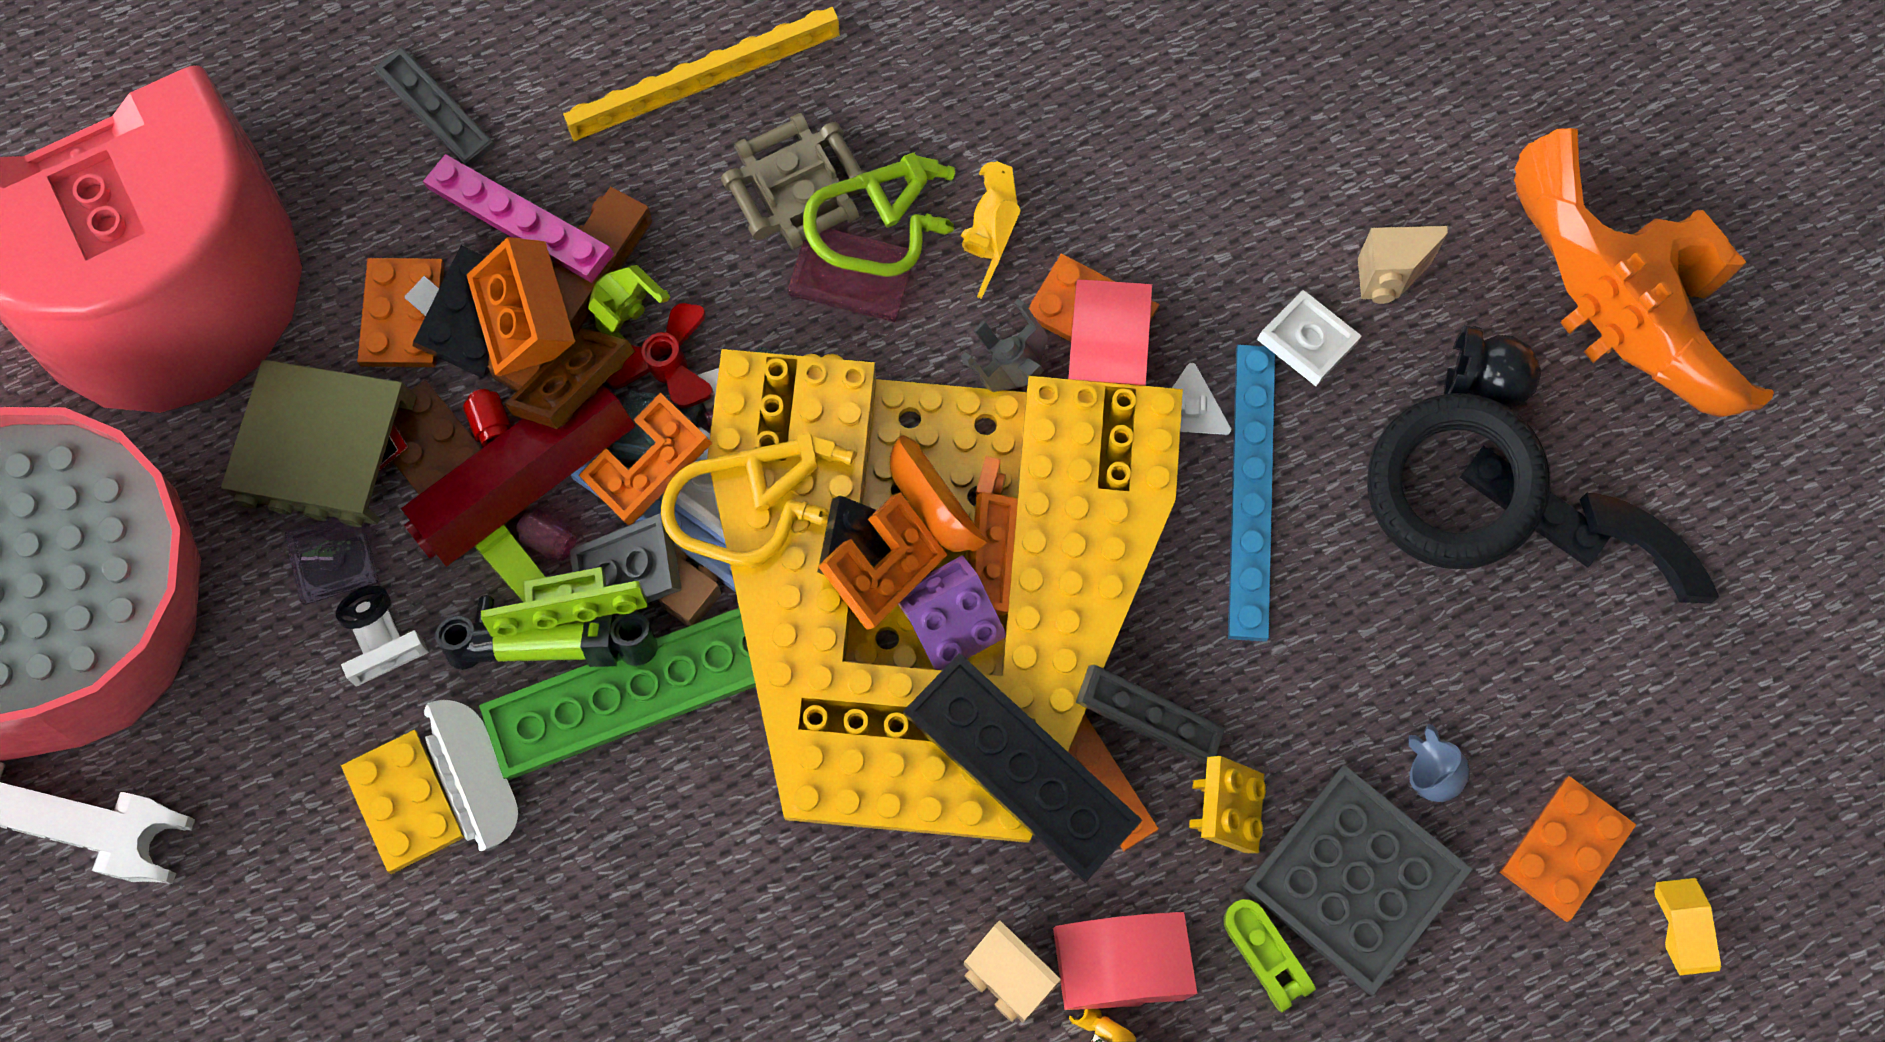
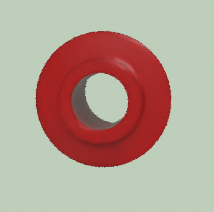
[463,389,512,447]

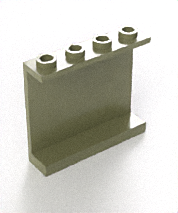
[221,360,416,527]

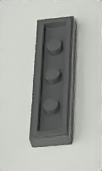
[374,46,495,167]
[1076,665,1225,765]

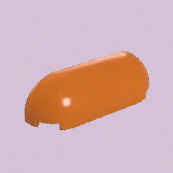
[889,435,987,552]

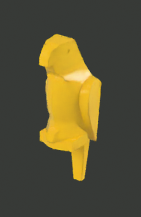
[961,161,1020,299]

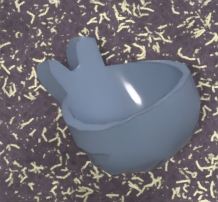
[1408,724,1470,802]

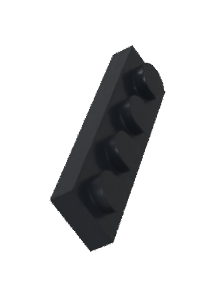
[1459,445,1611,568]

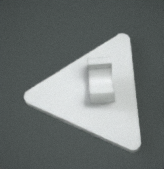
[1172,363,1231,435]

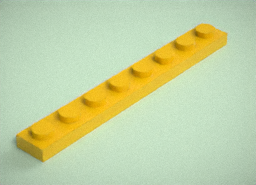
[563,7,840,141]

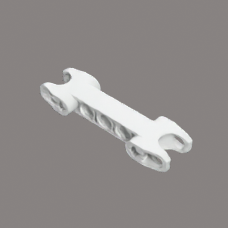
[0,762,195,884]

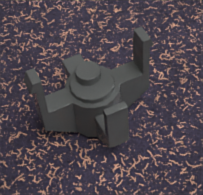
[961,299,1048,392]

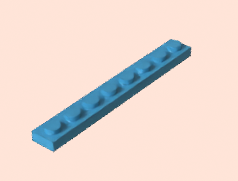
[1228,345,1275,642]

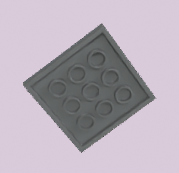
[1242,765,1473,996]

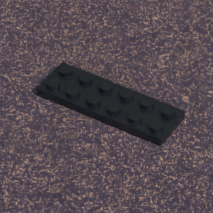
[903,653,1142,883]

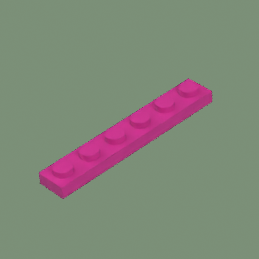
[423,154,614,283]

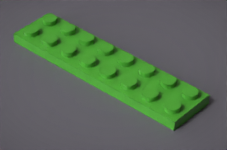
[479,608,756,781]

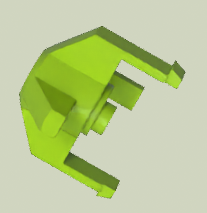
[588,265,670,345]

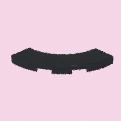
[1579,492,1719,604]

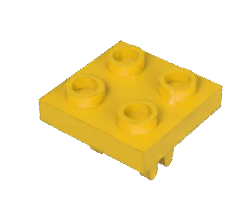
[1189,756,1266,853]

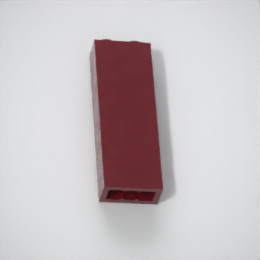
[400,384,636,567]

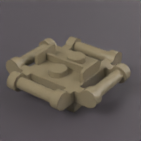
[721,113,867,250]

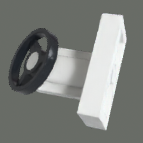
[336,586,429,687]

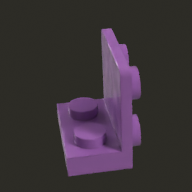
[898,555,1006,670]

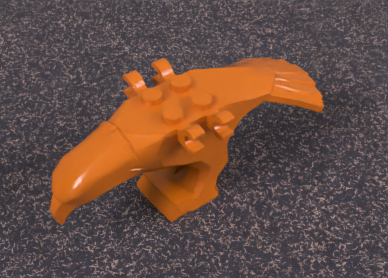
[1514,128,1774,417]

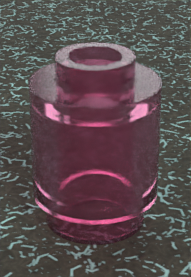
[516,509,578,561]

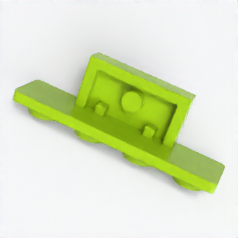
[481,567,647,637]

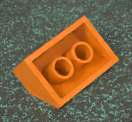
[466,237,575,376]

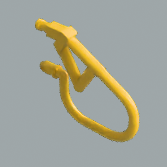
[661,432,855,566]

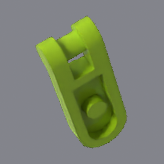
[1224,899,1316,1013]

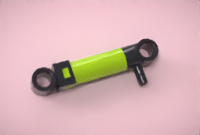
[435,595,658,670]

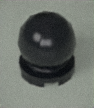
[1444,325,1541,409]

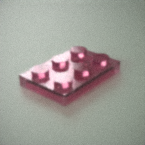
[787,229,913,323]

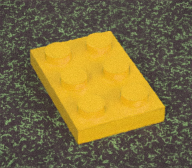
[341,729,465,874]

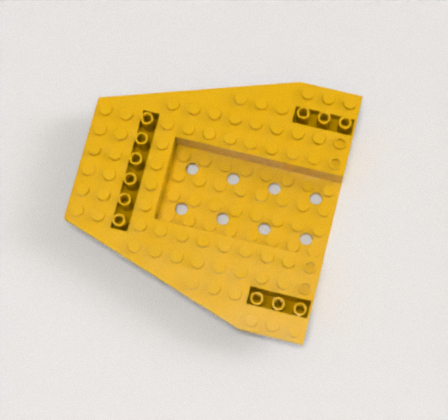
[707,349,1183,843]

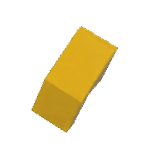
[1654,878,1721,975]

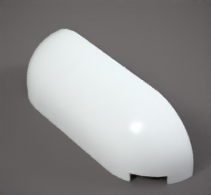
[424,700,518,851]

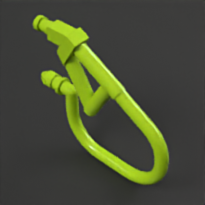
[803,152,955,277]

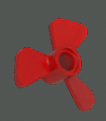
[606,303,714,408]

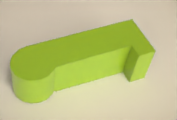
[475,525,546,602]

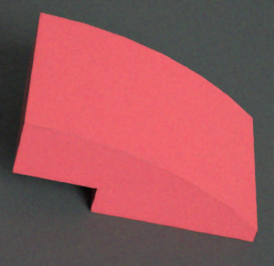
[1068,279,1152,386]
[1053,912,1198,1010]

